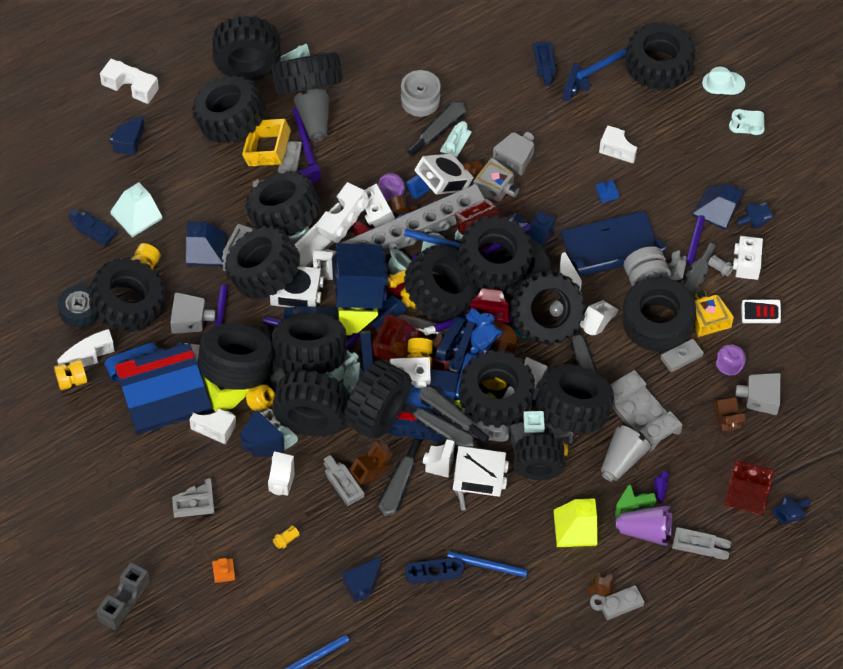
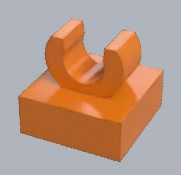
[212,558,235,583]

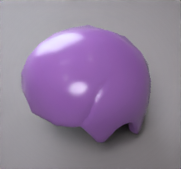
[377,173,405,202]
[716,344,746,376]

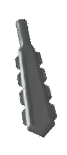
[680,243,716,301]

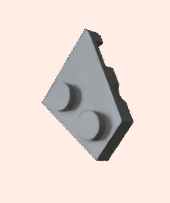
[172,478,214,518]

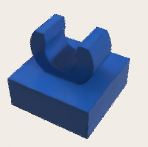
[406,175,430,199]
[595,180,619,203]

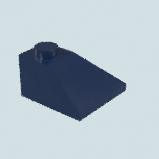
[692,183,743,230]
[186,221,227,267]
[240,410,285,457]

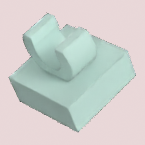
[523,411,545,433]
[277,425,298,450]

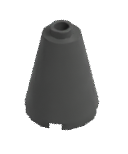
[294,89,330,142]

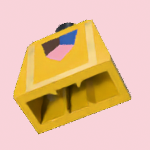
[694,291,734,337]

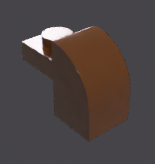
[491,321,517,354]
[712,396,745,431]
[349,439,393,485]

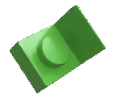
[615,484,656,517]

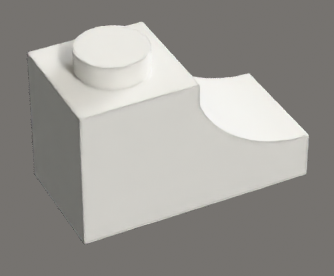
[599,126,637,163]
[313,249,336,280]
[579,300,619,335]
[190,409,237,444]
[423,440,454,477]
[268,451,295,496]

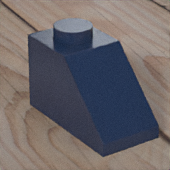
[110,116,145,156]
[526,211,555,247]
[343,557,381,602]

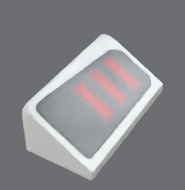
[741,300,781,323]

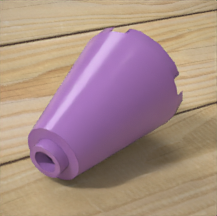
[616,505,672,546]

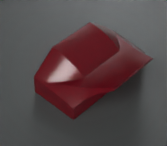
[470,288,510,323]

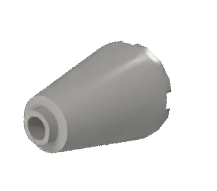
[601,425,651,482]

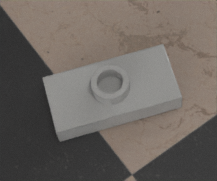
[660,339,704,372]

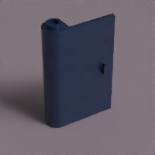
[560,211,666,277]

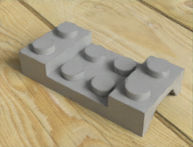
[610,370,682,452]

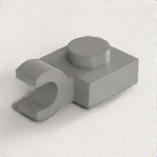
[667,250,686,281]

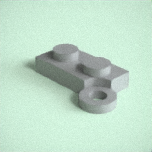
[590,586,644,620]

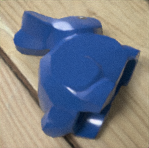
[466,308,503,354]

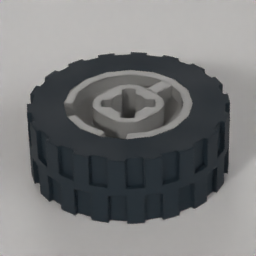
[58,285,99,328]

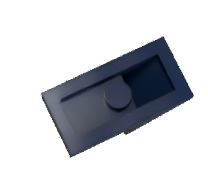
[563,62,590,102]

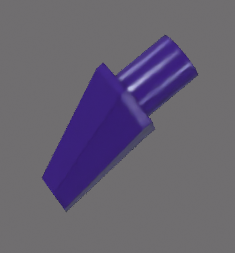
[654,471,669,503]

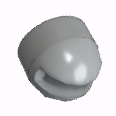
[549,300,563,317]

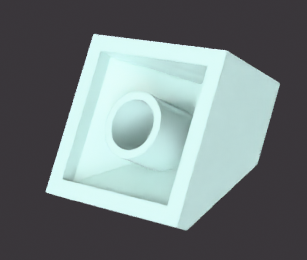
[111,183,163,238]

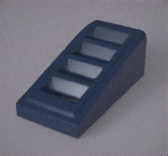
[369,294,408,329]

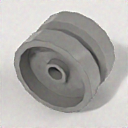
[401,70,441,117]
[623,247,671,287]

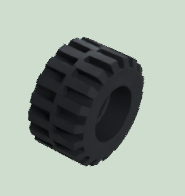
[514,435,564,480]

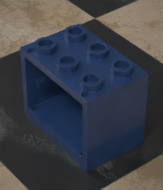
[334,243,388,308]

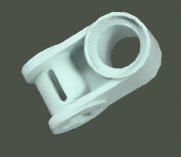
[729,109,765,135]

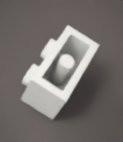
[362,184,395,228]
[733,236,763,280]
[390,357,430,388]

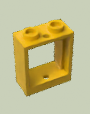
[242,119,291,166]

